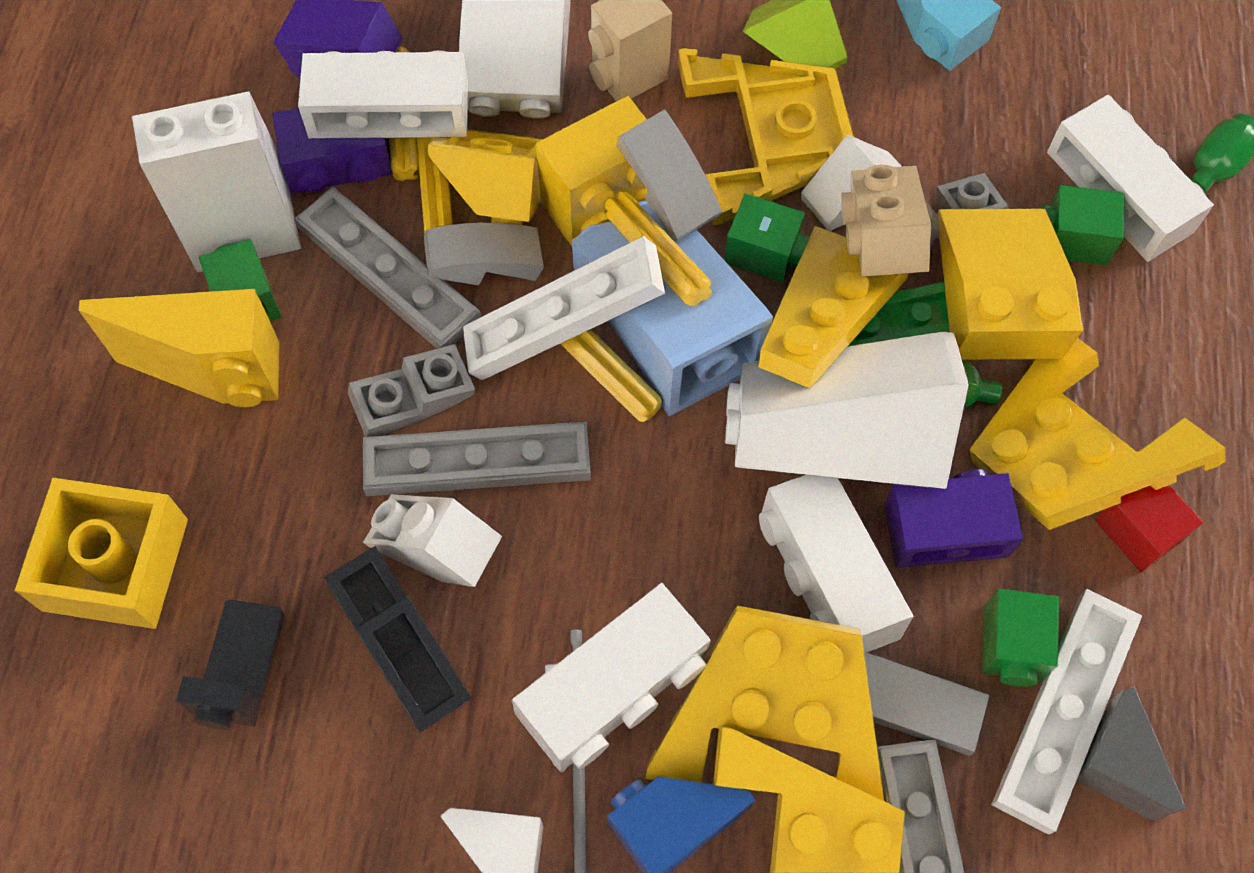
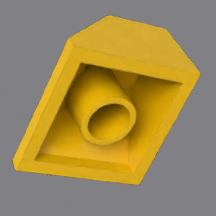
[428,129,543,225]

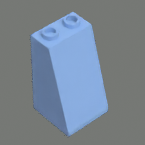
[572,201,773,416]

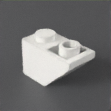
[363,494,502,587]

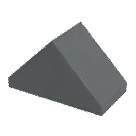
[1076,687,1186,821]

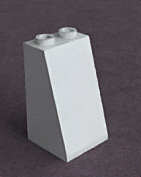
[459,0,571,119]
[132,91,301,272]
[725,332,969,489]

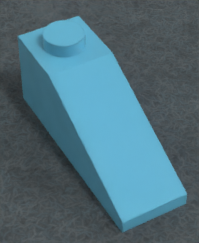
[896,0,1001,71]

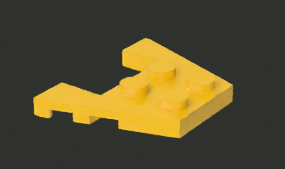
[678,48,853,225]
[970,338,1226,530]
[645,606,884,801]
[713,726,905,873]

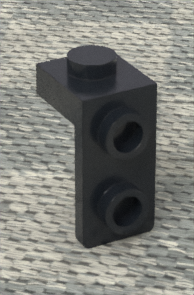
[176,599,285,730]

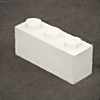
[298,50,468,138]
[1047,94,1214,262]
[759,475,914,653]
[512,583,711,772]

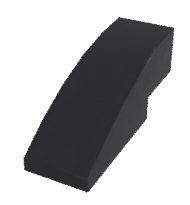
[323,546,472,732]

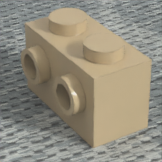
[588,0,672,101]
[841,164,931,276]

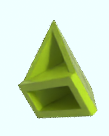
[743,0,847,69]

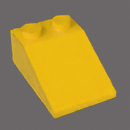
[937,209,1083,360]
[79,289,279,407]

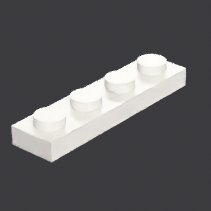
[463,236,665,380]
[991,589,1142,835]

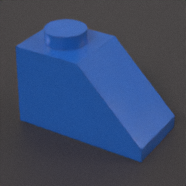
[608,777,756,873]

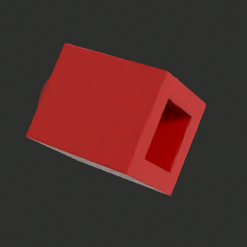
[1095,485,1204,573]

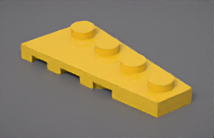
[758,226,908,388]

